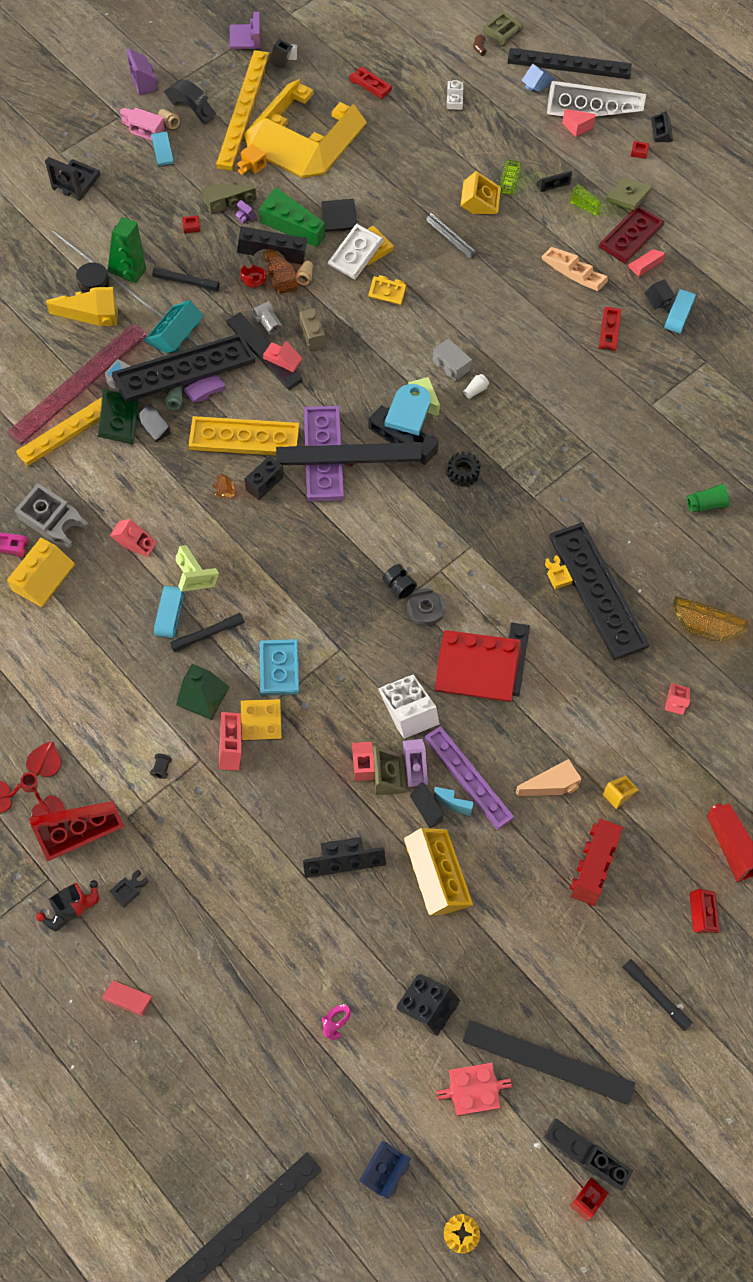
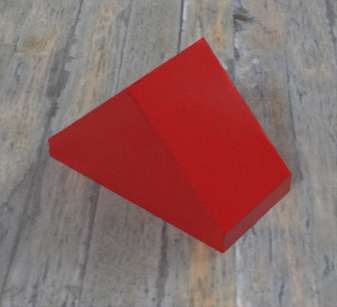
[569,1177,609,1221]

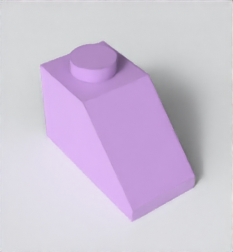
[403,739,428,787]

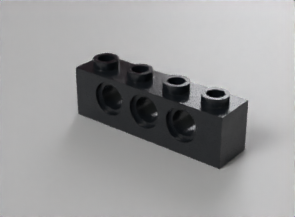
[368,405,439,465]

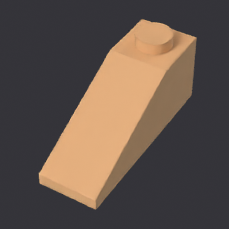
[515,759,581,796]

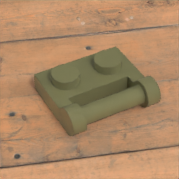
[483,11,523,46]

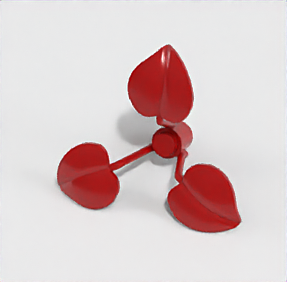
[0,741,65,817]

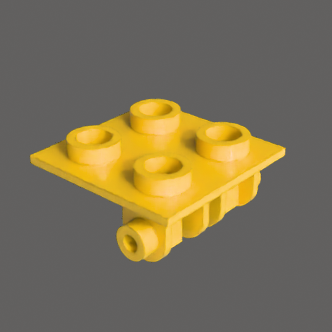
[241,699,282,740]

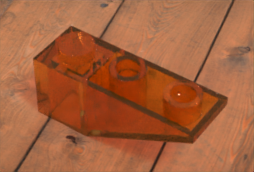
[263,249,297,294]

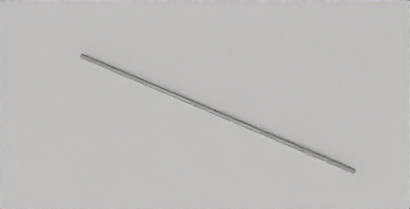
[52,230,200,346]

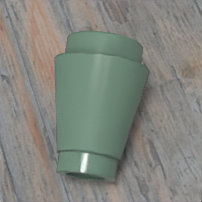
[165,386,183,410]

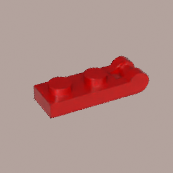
[349,66,392,99]
[598,307,622,351]

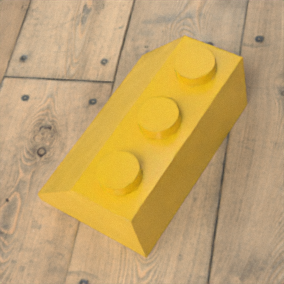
[7,538,75,607]

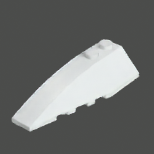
[547,81,646,116]

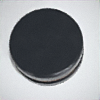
[76,262,109,293]

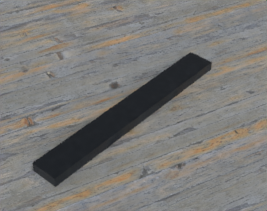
[276,442,421,466]
[462,1020,635,1105]

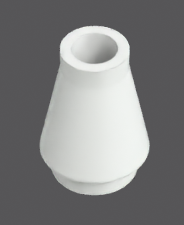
[463,374,489,399]

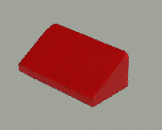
[689,889,719,933]

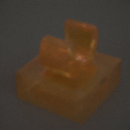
[213,474,235,498]

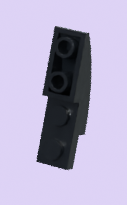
[543,1119,633,1191]

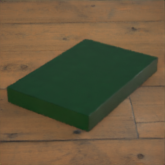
[97,389,138,445]

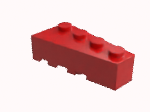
[29,801,125,862]
[570,818,623,906]

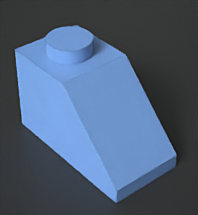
[522,64,557,92]

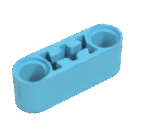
[664,289,696,334]
[154,585,184,638]

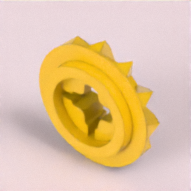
[444,1214,480,1254]

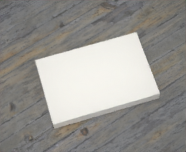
[328,224,384,280]

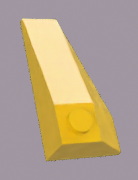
[46,287,118,326]

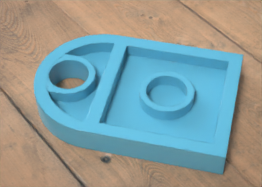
[385,384,430,436]

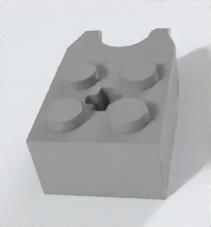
[15,483,89,548]

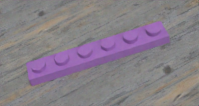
[424,726,514,831]

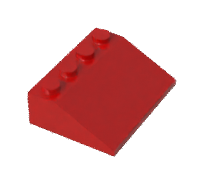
[435,630,522,702]

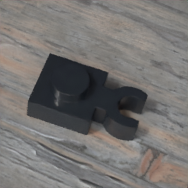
[110,870,148,907]

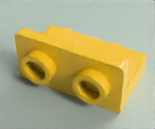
[368,275,408,306]

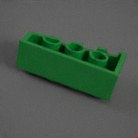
[259,187,325,247]
[107,217,146,283]

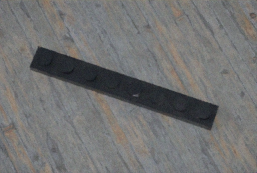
[507,48,632,79]
[165,1152,322,1282]

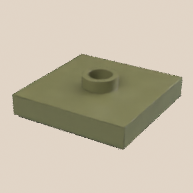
[607,177,652,210]

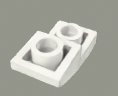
[447,80,463,110]

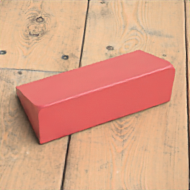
[628,249,665,277]
[102,980,152,1017]

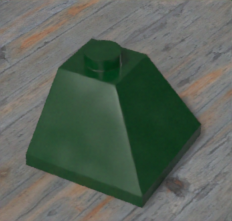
[176,664,229,720]

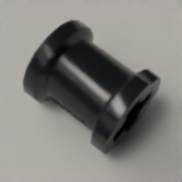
[150,753,172,779]

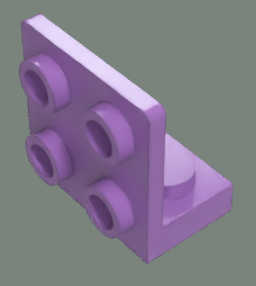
[230,12,261,49]

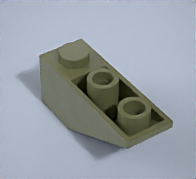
[203,184,257,214]

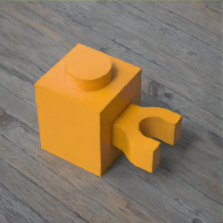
[237,144,267,175]

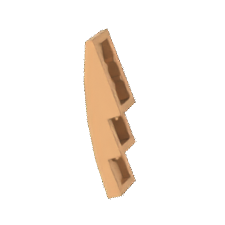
[542,247,608,291]

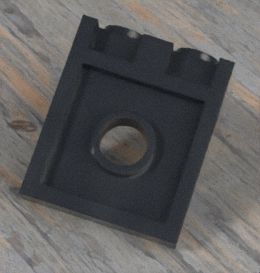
[45,157,101,201]

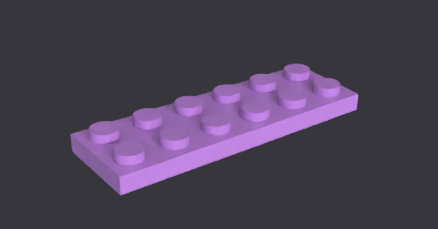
[304,406,344,501]

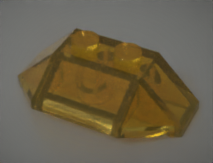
[672,596,749,642]

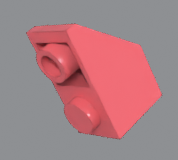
[110,519,157,557]
[352,742,375,781]

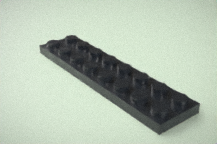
[112,333,256,403]
[549,522,649,661]

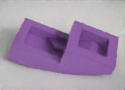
[184,375,225,403]

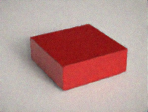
[631,141,649,159]
[182,215,200,234]

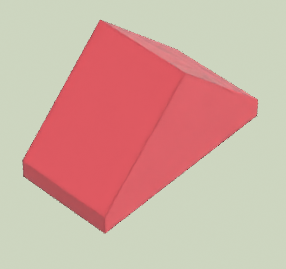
[562,109,596,137]

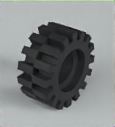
[447,452,481,487]

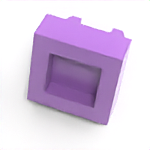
[236,200,257,223]

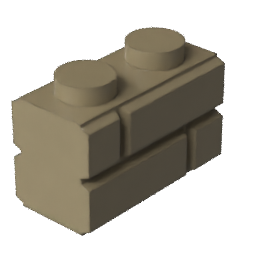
[299,308,326,351]

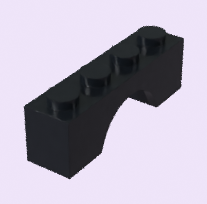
[237,226,307,265]

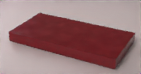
[599,206,665,264]

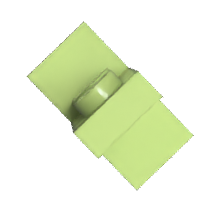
[176,545,219,592]

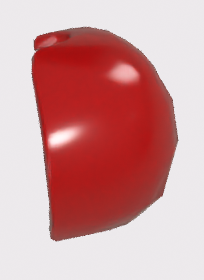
[240,264,267,288]

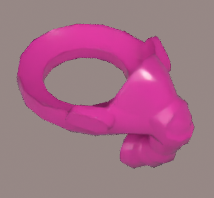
[322,1005,351,1040]

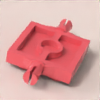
[437,1063,512,1116]

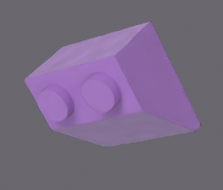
[126,48,158,95]

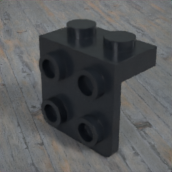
[397,974,460,1036]

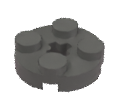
[407,588,445,625]

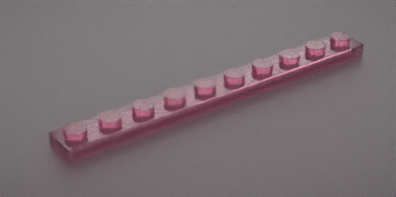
[7,323,146,445]

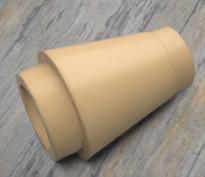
[158,109,180,129]
[296,261,313,285]

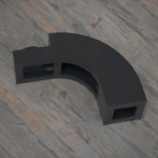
[164,79,216,124]

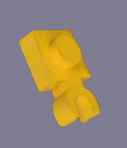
[545,555,573,589]

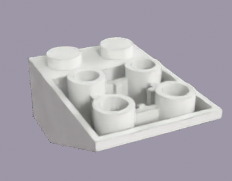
[378,675,440,739]

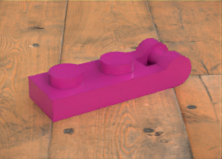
[0,533,29,557]

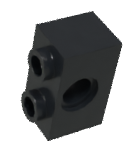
[244,455,284,500]

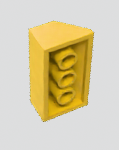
[404,828,473,915]

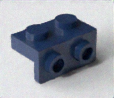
[359,1141,411,1199]

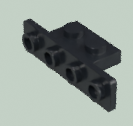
[303,837,386,878]

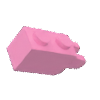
[120,108,165,140]

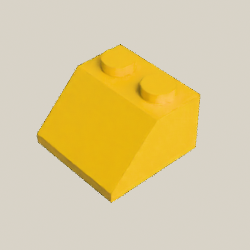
[461,171,501,214]

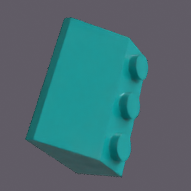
[143,300,204,353]

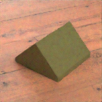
[373,746,407,795]

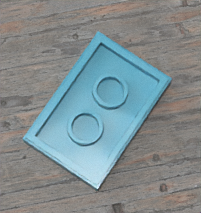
[260,639,299,696]

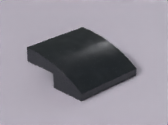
[321,198,357,232]

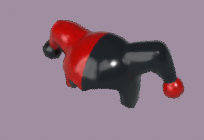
[36,880,99,932]

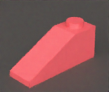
[219,712,241,771]

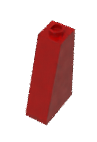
[707,803,753,882]

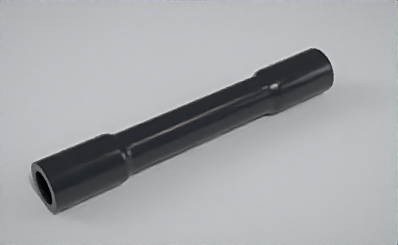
[152,267,220,292]
[170,613,245,652]
[622,959,693,1031]

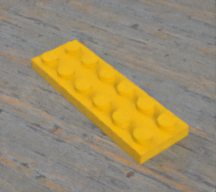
[189,416,299,455]

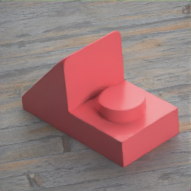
[263,341,302,372]
[665,683,690,715]

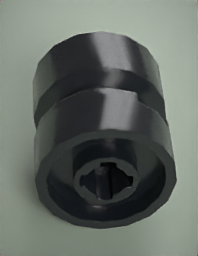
[382,564,417,600]

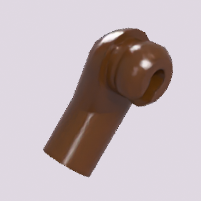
[473,34,487,56]

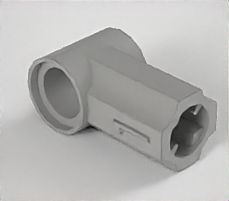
[252,302,282,336]

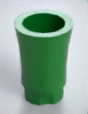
[687,483,729,513]

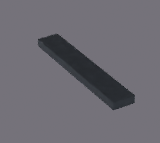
[226,312,303,390]

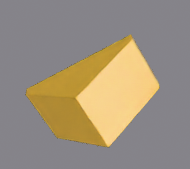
[603,776,639,809]

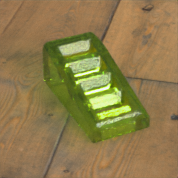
[499,159,522,195]
[570,184,602,216]

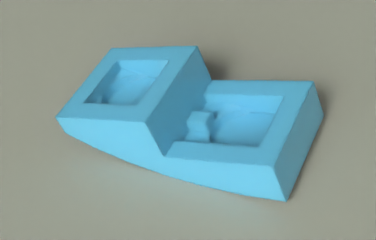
[151,131,174,166]
[433,787,473,816]

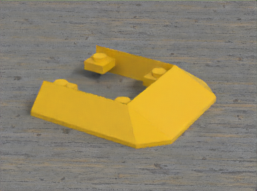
[244,79,367,178]

